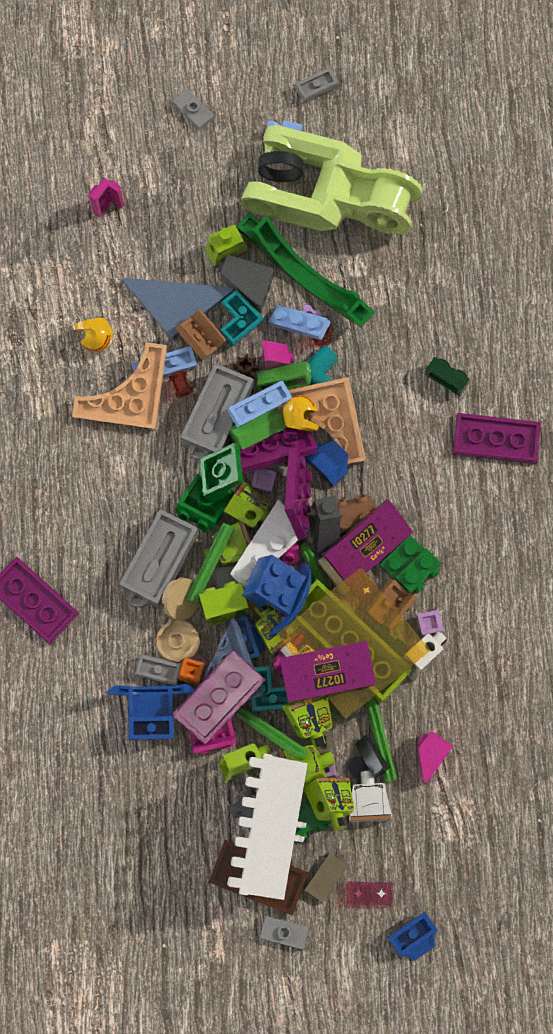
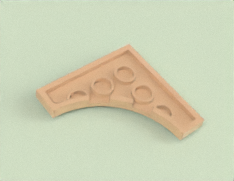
[72,342,168,429]
[277,377,366,464]

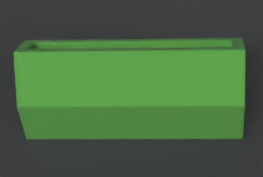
[257,361,312,392]
[229,408,287,450]

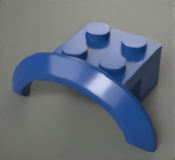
[242,555,312,638]
[107,684,194,741]

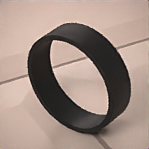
[258,151,304,182]

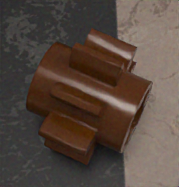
[233,354,259,379]

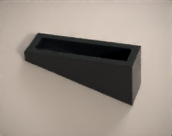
[355,735,390,777]

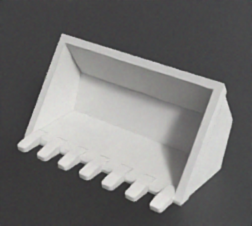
[227,753,308,900]

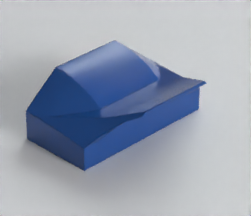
[305,440,349,487]
[226,615,265,660]
[388,912,438,961]

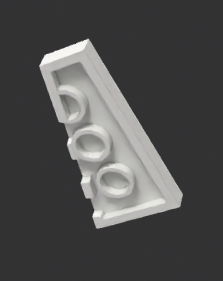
[230,499,308,590]

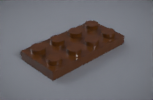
[209,840,309,916]

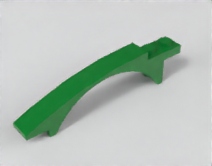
[236,212,375,328]

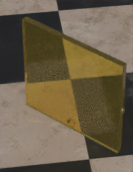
[277,567,431,720]

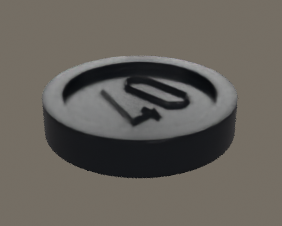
[348,756,370,778]

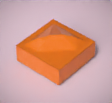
[178,657,205,685]

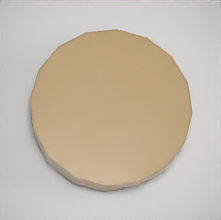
[162,577,200,621]
[156,620,200,663]

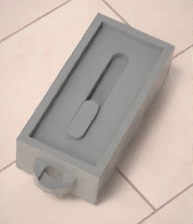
[180,363,254,460]
[119,509,199,609]

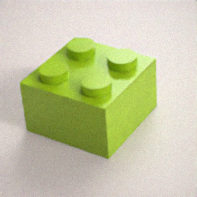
[199,581,250,627]

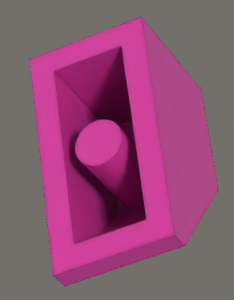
[262,340,294,370]
[417,731,453,784]

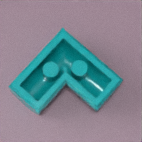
[219,289,264,347]
[308,345,338,386]
[251,666,288,712]

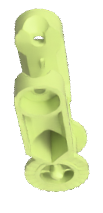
[241,125,423,235]

